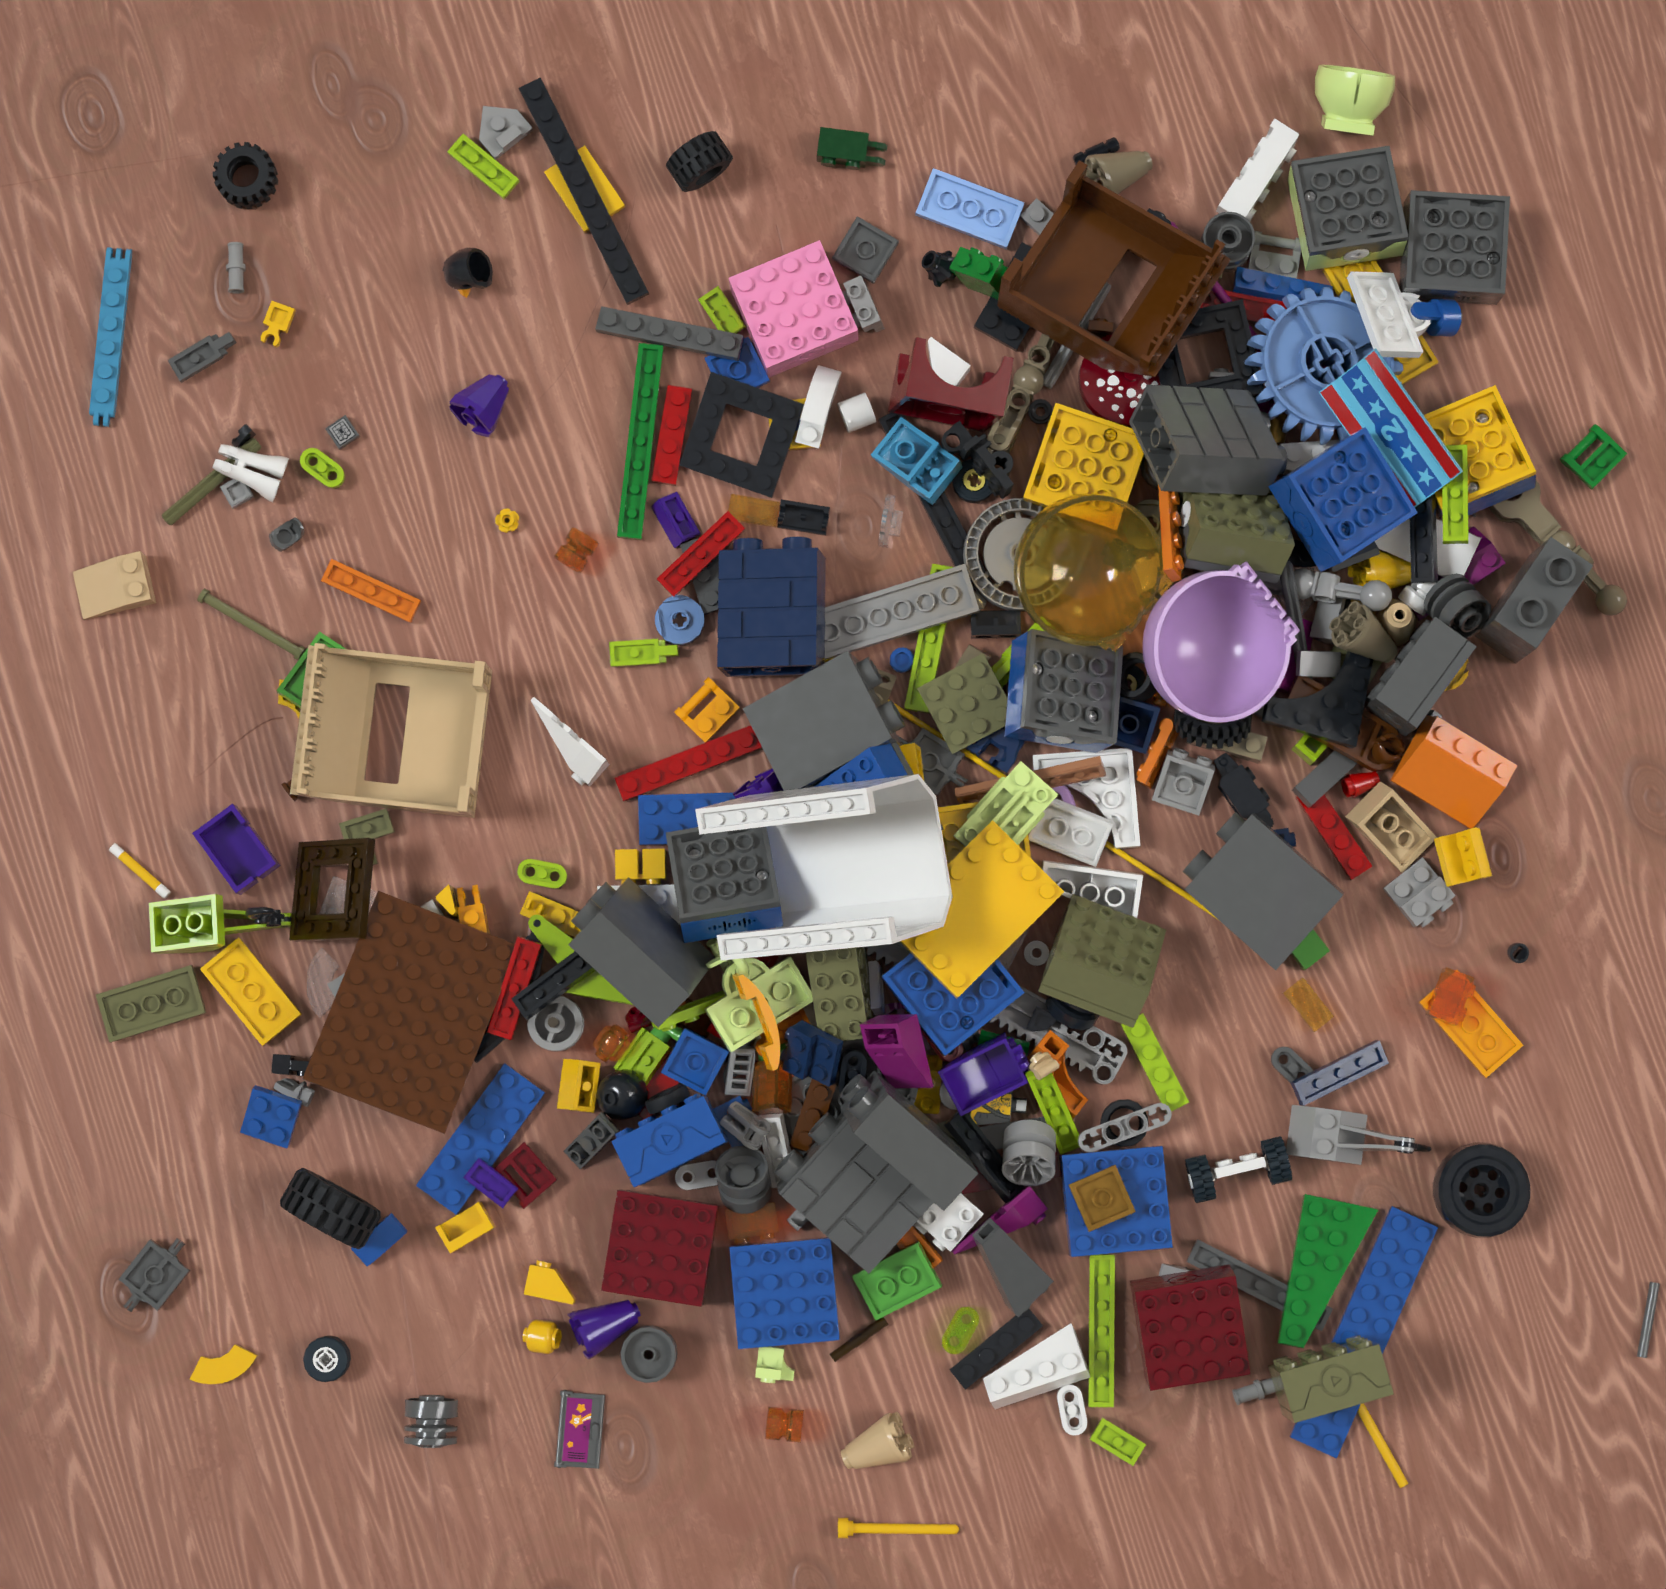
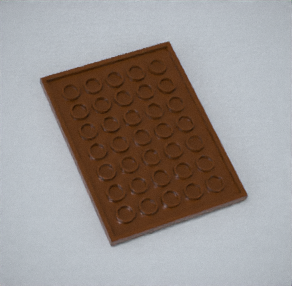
[302,891,515,1134]

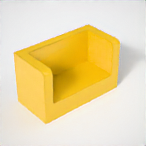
[435,1201,496,1253]

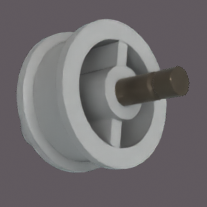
[527,996,584,1051]

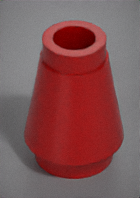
[1341,771,1380,798]

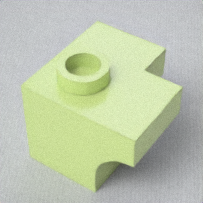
[755,1346,795,1383]

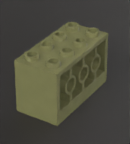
[806,947,876,1041]

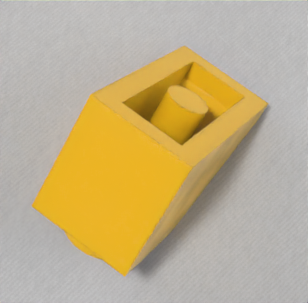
[524,1260,576,1305]

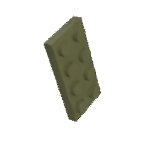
[96,965,207,1043]

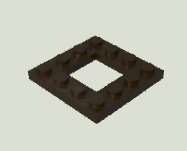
[289,838,375,942]

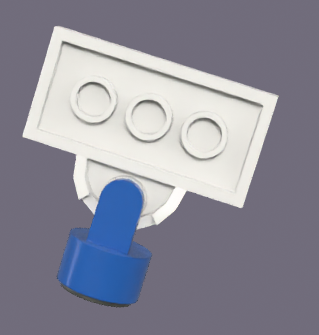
[1347,271,1462,358]

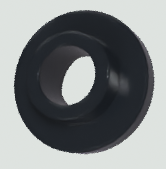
[1028,399,1053,424]

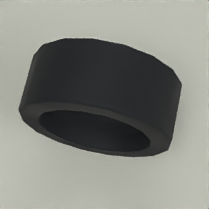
[1120,652,1157,701]
[1100,1099,1149,1147]

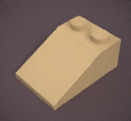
[73,551,156,620]
[1345,781,1437,873]

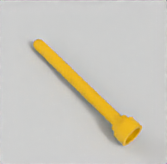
[838,1518,959,1538]

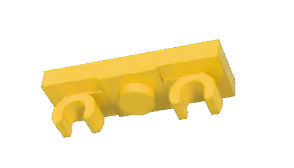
[520,891,580,937]

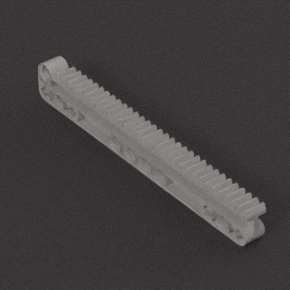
[866,941,1127,1085]

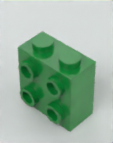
[949,247,1008,299]

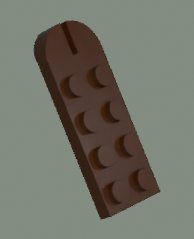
[1285,676,1405,772]

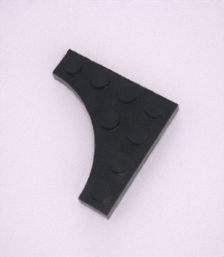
[1261,651,1373,748]

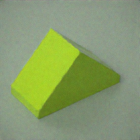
[1291,734,1327,765]

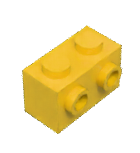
[557,1059,600,1113]

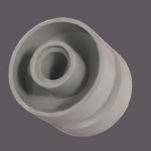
[1002,1120,1056,1186]

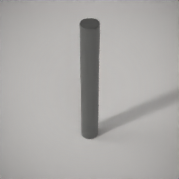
[1637,1282,1660,1358]

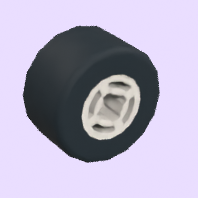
[303,1336,351,1382]

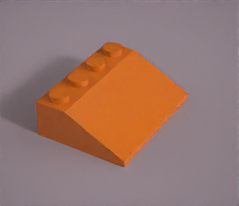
[1390,715,1517,829]

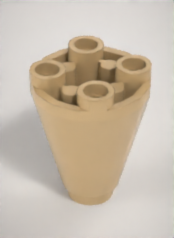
[841,1412,914,1469]

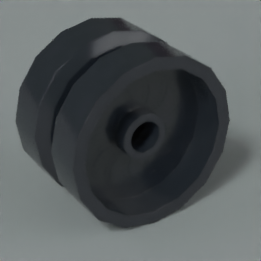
[1045,996,1100,1030]

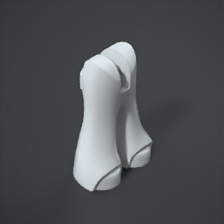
[212,444,289,503]

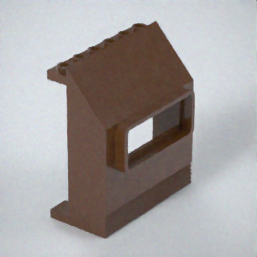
[997,160,1231,377]

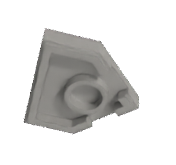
[479,106,533,160]

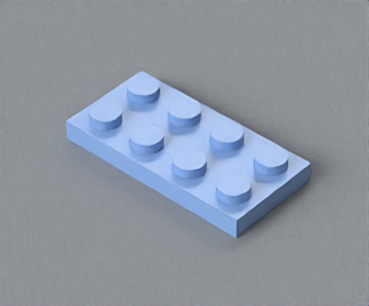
[915,168,1024,250]

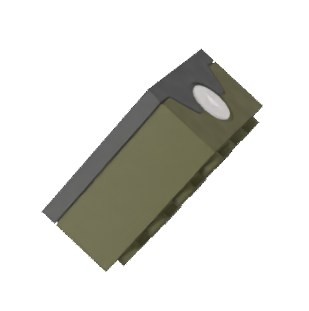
[1177,490,1295,583]

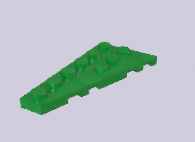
[1277,1194,1378,1349]

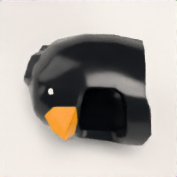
[442,248,493,298]

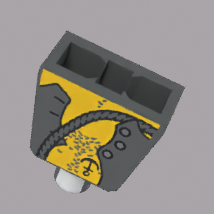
[970,1091,1027,1125]

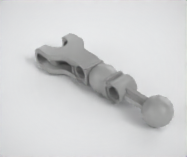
[1254,568,1392,612]

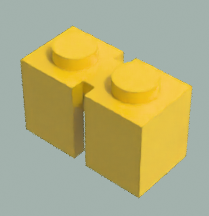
[615,849,667,885]

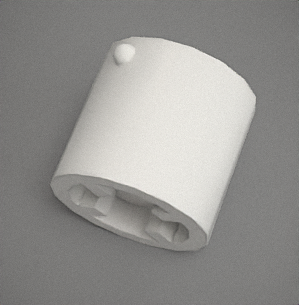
[837,393,876,433]

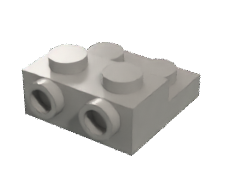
[842,276,885,333]
[1152,748,1215,816]
[1383,857,1456,928]

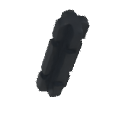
[1073,137,1120,165]

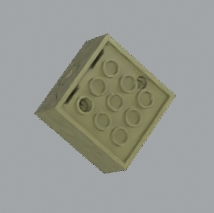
[1038,894,1166,1028]
[1268,1335,1394,1423]

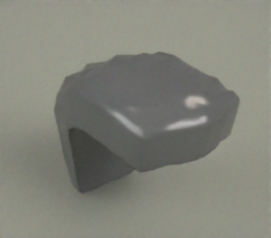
[269,517,305,552]

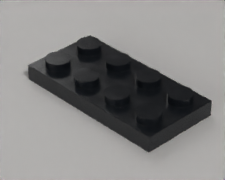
[974,242,1032,351]

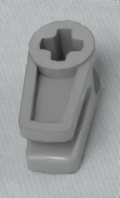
[719,1101,771,1150]

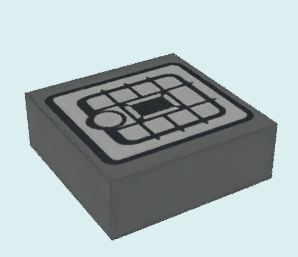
[325,415,360,450]

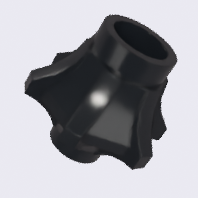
[922,250,956,287]

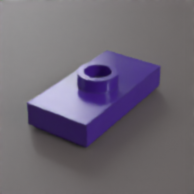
[463,1157,518,1208]

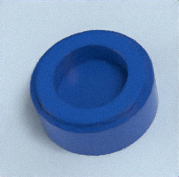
[890,648,914,673]

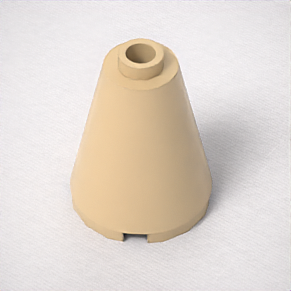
[1376,598,1416,647]

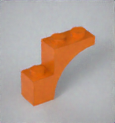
[1027,1030,1088,1119]

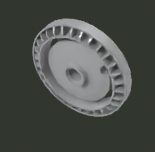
[963,498,1071,611]

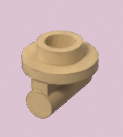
[1029,1052,1060,1080]

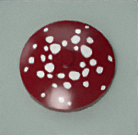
[1078,334,1160,428]

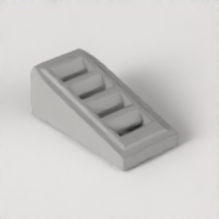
[725,1045,756,1096]

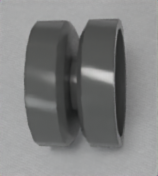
[620,1325,678,1383]

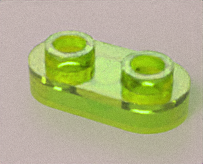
[942,1306,979,1354]

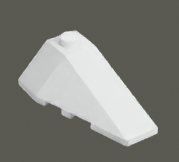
[531,697,610,786]

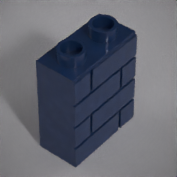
[717,537,826,677]

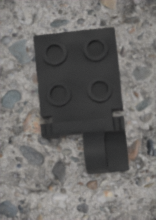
[941,420,1014,499]

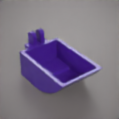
[938,1032,1030,1116]

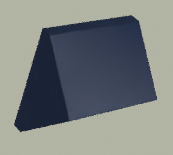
[1115,695,1161,754]

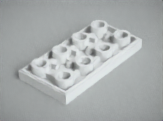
[1375,518,1481,577]

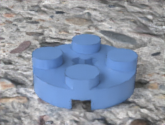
[655,595,705,645]

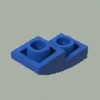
[351,1213,408,1267]

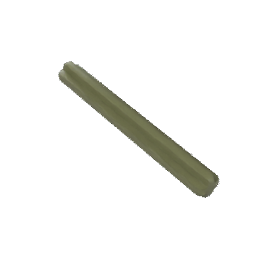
[162,438,261,525]

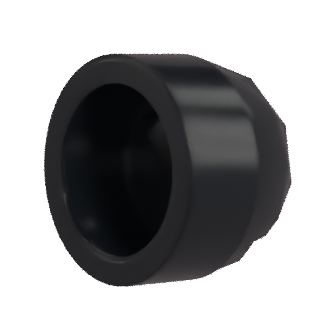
[1507,943,1529,963]

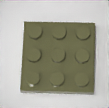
[917,653,1008,754]

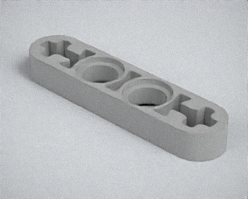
[1078,1103,1172,1152]

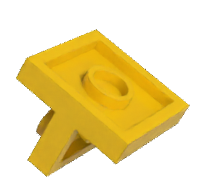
[1434,827,1492,887]

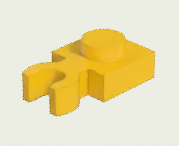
[261,301,296,348]

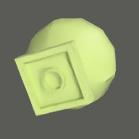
[1315,65,1395,136]

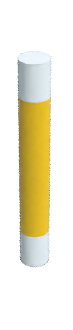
[109,843,171,899]

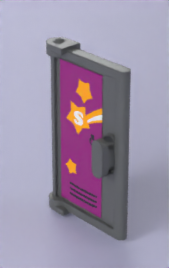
[554,1390,605,1469]

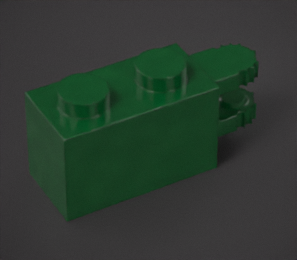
[817,127,888,170]

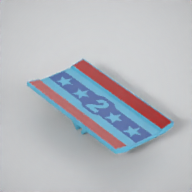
[1319,348,1463,507]

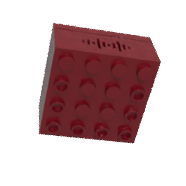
[601,1189,719,1307]
[1130,1264,1251,1391]

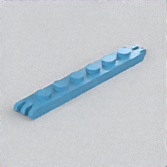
[89,247,132,427]

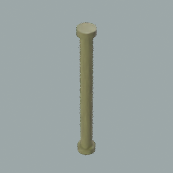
[197,588,306,660]

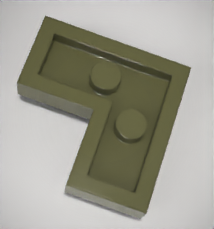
[339,808,395,865]

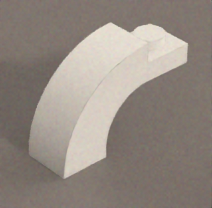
[795,365,842,449]

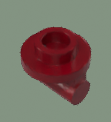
[625,1007,652,1034]

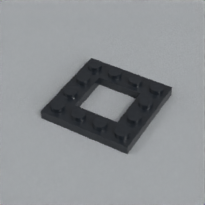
[1157,299,1264,397]
[679,372,804,498]

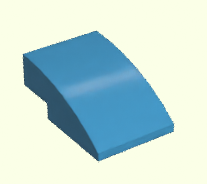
[871,417,963,505]

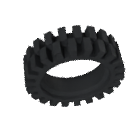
[1174,709,1252,749]

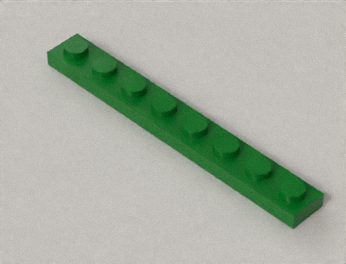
[617,343,664,540]

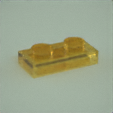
[728,494,780,528]
[1283,977,1334,1032]

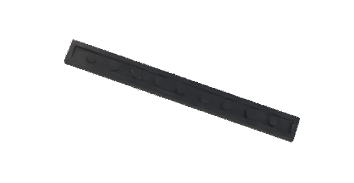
[519,77,649,305]

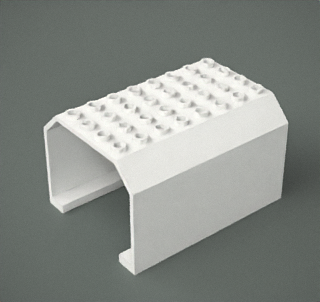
[695,774,953,960]

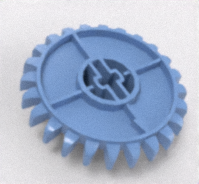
[1245,287,1403,445]

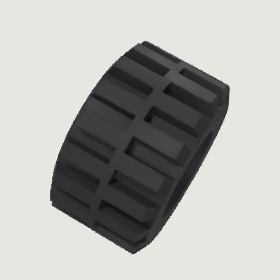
[666,131,733,192]
[213,142,278,209]

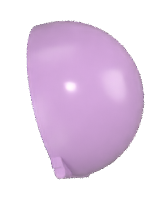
[1142,562,1300,722]

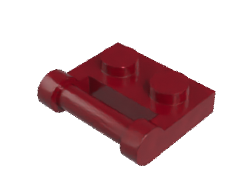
[494,1142,558,1209]

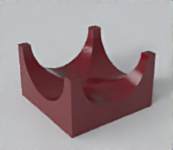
[888,337,1014,432]

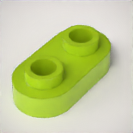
[300,448,345,489]
[517,859,567,889]

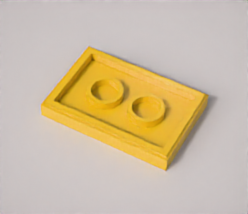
[544,145,625,234]

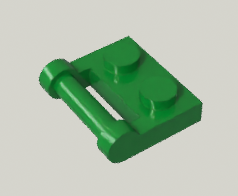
[1560,424,1627,490]

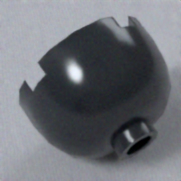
[596,1069,648,1120]

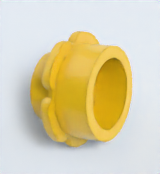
[495,508,519,533]

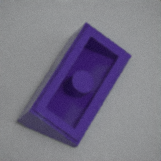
[651,492,701,548]

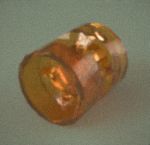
[554,527,599,573]
[765,1406,804,1443]

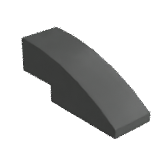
[1292,751,1357,808]

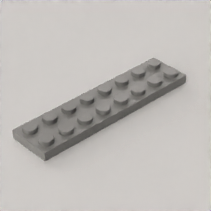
[825,564,980,660]

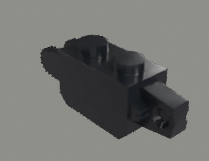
[1213,753,1274,827]

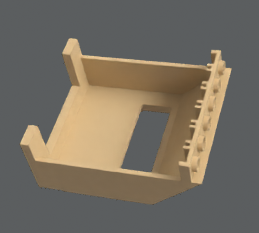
[290,643,492,818]

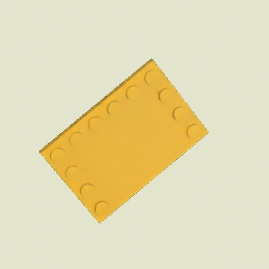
[900,820,1064,999]

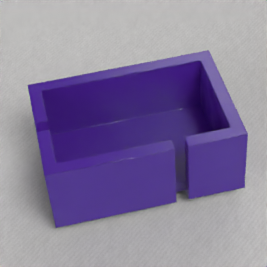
[192,804,281,895]

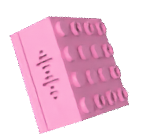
[729,240,858,377]

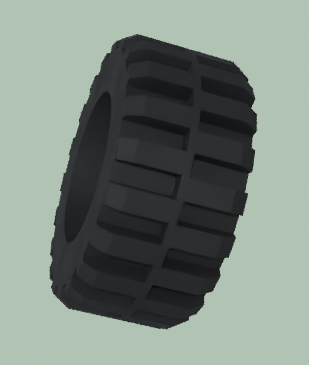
[280,1168,381,1249]

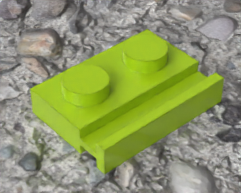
[614,1027,672,1086]

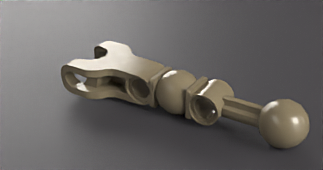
[987,333,1055,454]
[1488,481,1627,616]

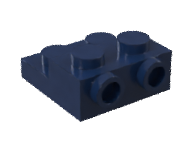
[780,1020,843,1087]

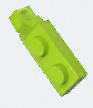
[609,639,679,667]

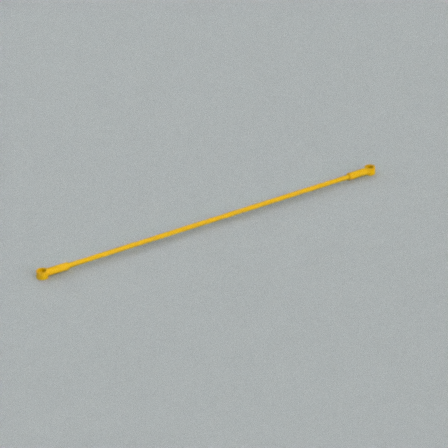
[825,658,1218,920]

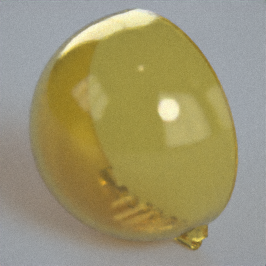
[1013,493,1173,652]

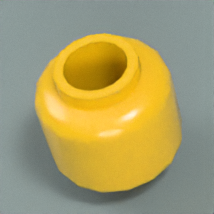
[522,1320,562,1354]

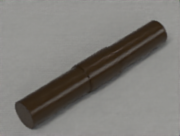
[830,1317,888,1362]

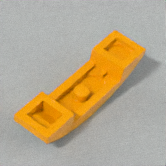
[732,973,780,1071]

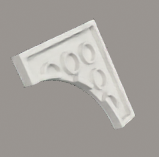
[1032,748,1140,849]

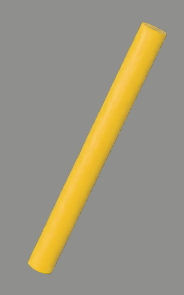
[1357,1403,1408,1488]

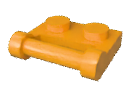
[674,677,740,743]

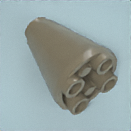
[1085,151,1153,194]
[1329,601,1397,663]

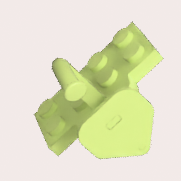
[705,938,813,1052]

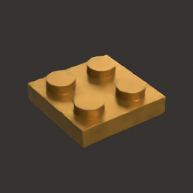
[1068,1165,1136,1232]

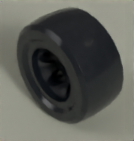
[1433,1142,1530,1238]

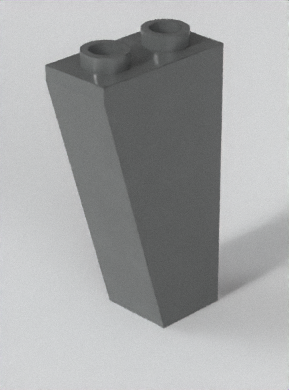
[972,1218,1054,1317]

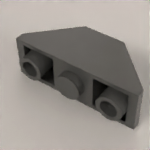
[564,1112,621,1169]

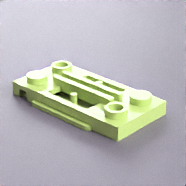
[953,761,1058,847]

